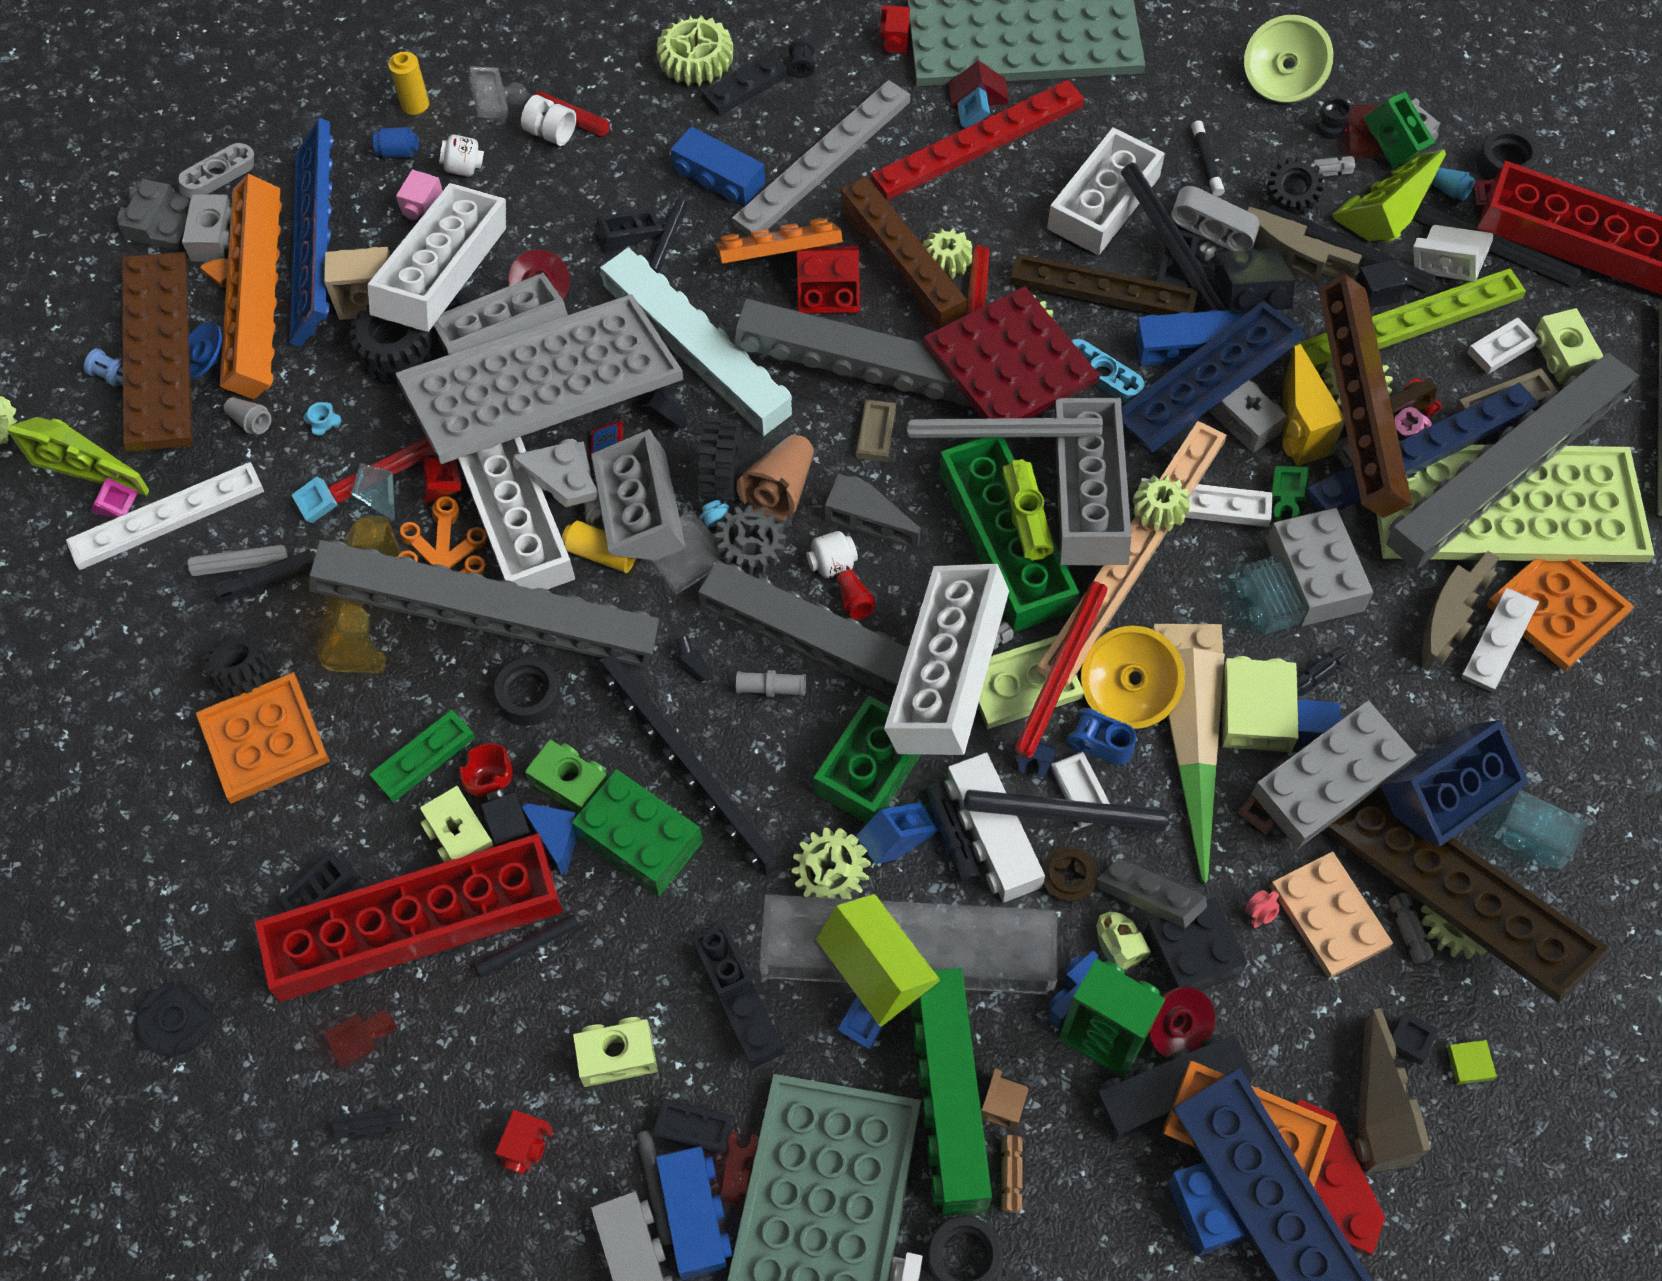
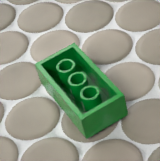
[1059,958,1165,1079]

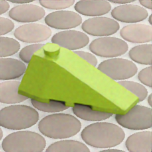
[1332,149,1446,242]
[7,417,149,496]

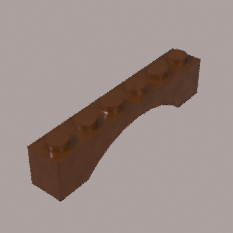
[841,176,967,330]

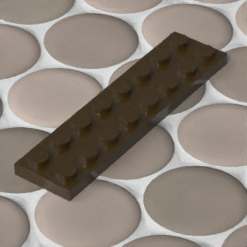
[1323,787,1609,1003]

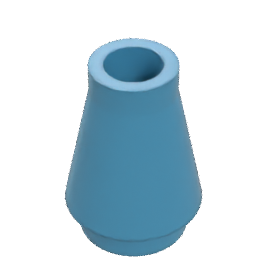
[1431,167,1475,201]

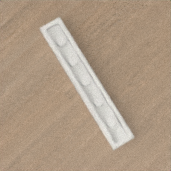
[66,462,265,570]

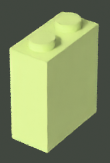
[1222,656,1298,752]

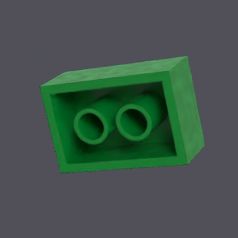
[814,696,922,824]
[572,769,703,896]

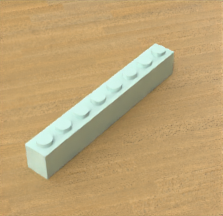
[600,247,792,436]

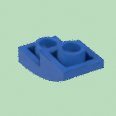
[1048,951,1098,1030]

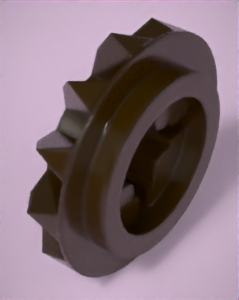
[1042,847,1098,903]

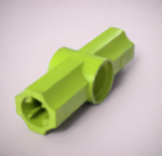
[1002,459,1054,561]

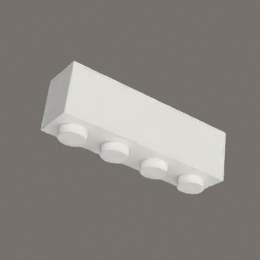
[944,753,1045,903]

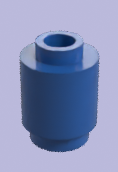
[373,127,419,158]

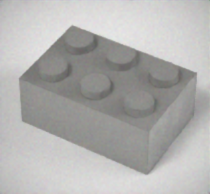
[1267,508,1374,626]

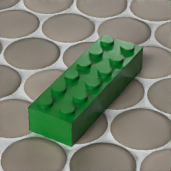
[939,437,1079,632]
[910,968,992,1217]

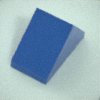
[522,803,577,875]

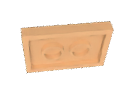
[1270,852,1393,979]

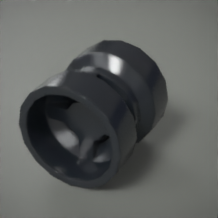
[1316,97,1352,139]

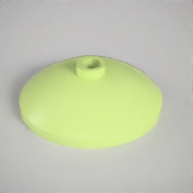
[1244,15,1333,103]

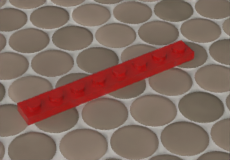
[871,80,1084,201]

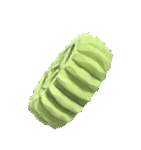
[656,15,734,86]

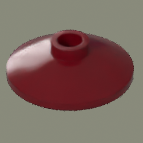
[508,250,570,300]
[1148,986,1215,1057]

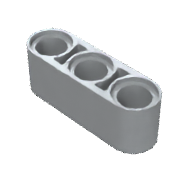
[1171,186,1260,251]

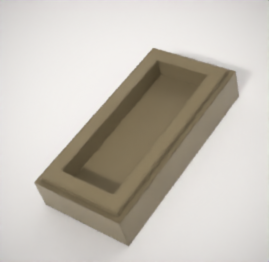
[856,399,896,462]

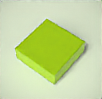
[1447,1040,1497,1085]

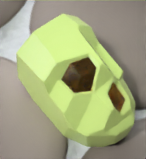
[1096,912,1151,970]

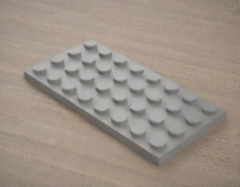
[396,294,683,464]

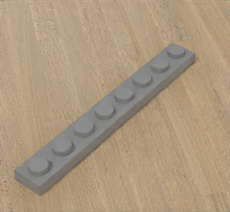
[732,80,910,236]

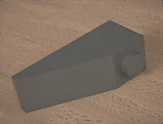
[825,474,921,550]

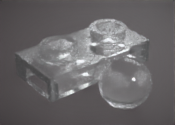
[468,66,528,119]

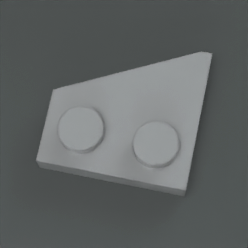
[513,442,598,507]

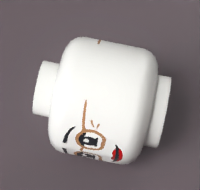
[439,135,484,177]
[806,531,858,578]

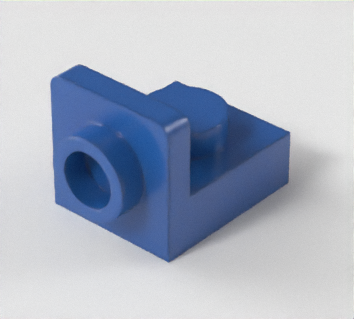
[838,995,885,1049]

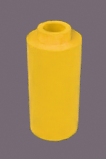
[388,52,429,115]
[562,520,636,573]

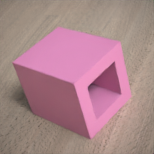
[396,169,443,220]

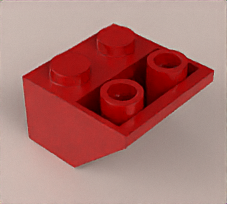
[797,246,860,313]

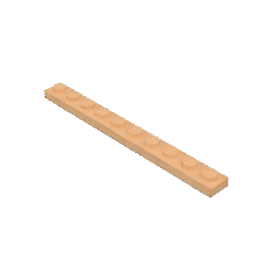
[1037,421,1227,688]

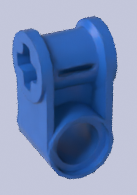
[1066,708,1136,765]

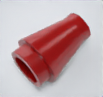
[837,570,875,620]

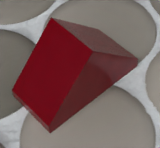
[948,60,1009,109]

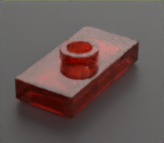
[1346,104,1380,157]

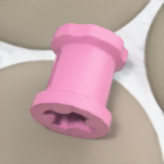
[1395,407,1432,438]

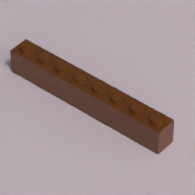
[1318,274,1413,518]

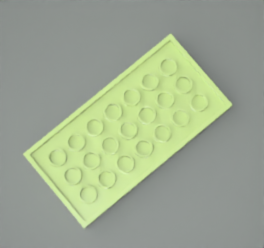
[1377,445,1654,562]

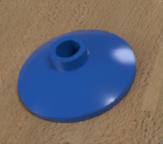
[190,322,222,380]

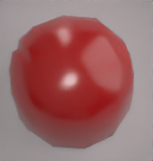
[459,743,513,797]

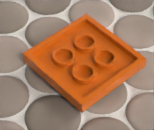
[1486,559,1634,672]
[196,672,330,804]

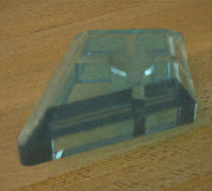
[351,463,395,521]

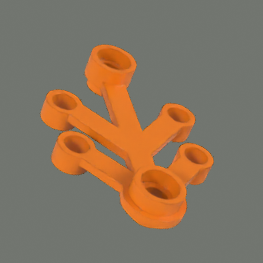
[398,496,487,575]

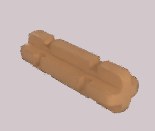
[1001,1135,1023,1213]

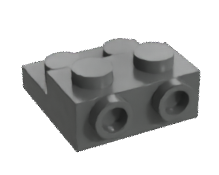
[117,179,191,251]

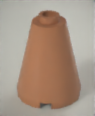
[737,435,814,522]

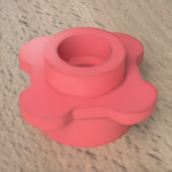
[1245,890,1279,928]

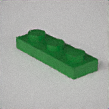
[369,710,475,803]

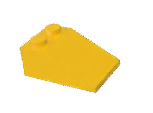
[1282,344,1345,466]

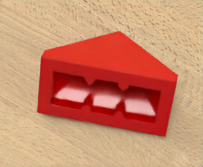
[423,457,461,505]

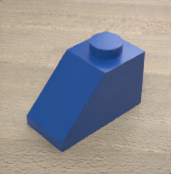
[855,802,939,864]

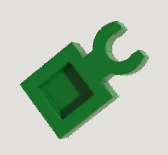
[1272,466,1310,522]

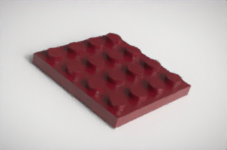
[922,286,1100,419]

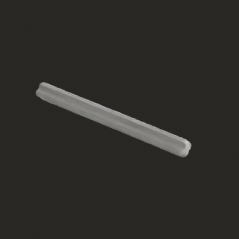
[907,418,1103,438]

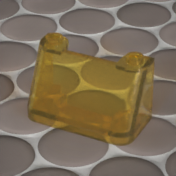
[317,516,401,673]

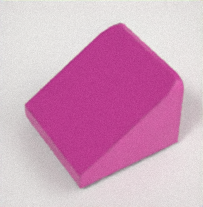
[90,478,138,518]

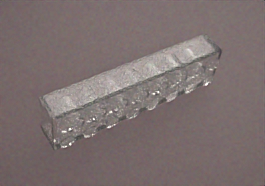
[759,895,1057,995]

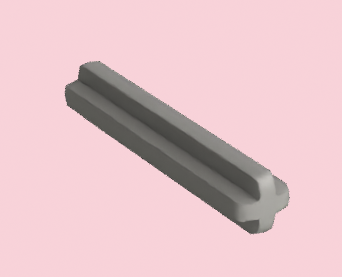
[188,545,288,576]

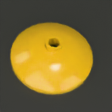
[1081,626,1185,729]

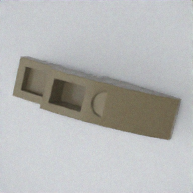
[1247,206,1362,282]
[1422,551,1499,671]

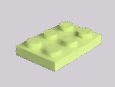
[978,635,1084,729]

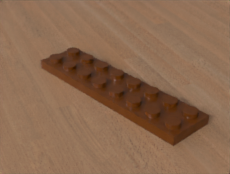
[122,252,193,452]

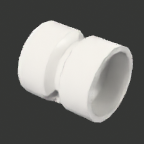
[521,95,576,146]

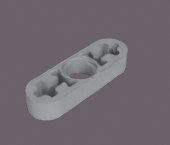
[178,143,254,199]

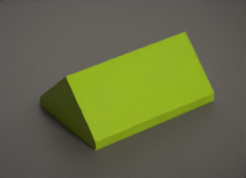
[816,894,941,1027]

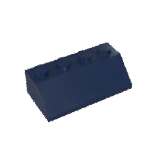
[1380,720,1529,847]

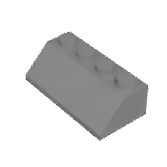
[432,273,568,356]
[591,429,686,560]

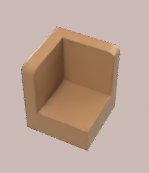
[981,1068,1028,1132]

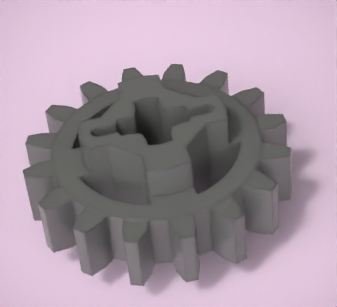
[714,505,786,574]

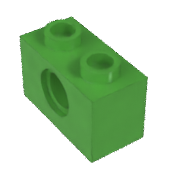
[525,740,608,815]

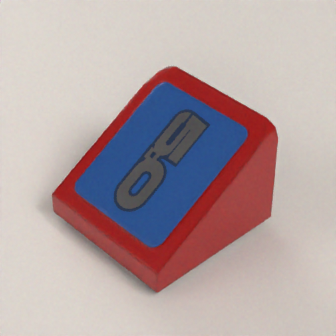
[591,421,624,460]

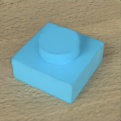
[292,477,338,523]

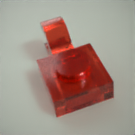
[324,1010,398,1068]
[721,1131,758,1204]

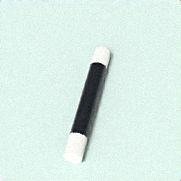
[1191,121,1225,196]

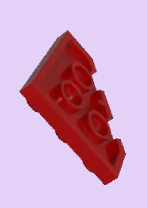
[1296,1099,1385,1257]

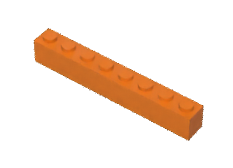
[220,174,282,400]

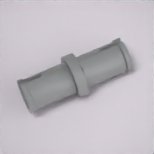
[736,670,806,697]

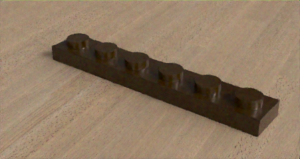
[1010,253,1198,315]

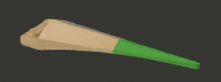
[1152,624,1225,885]

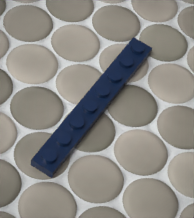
[1306,382,1540,512]

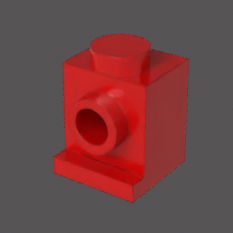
[879,5,910,53]
[495,1110,554,1176]

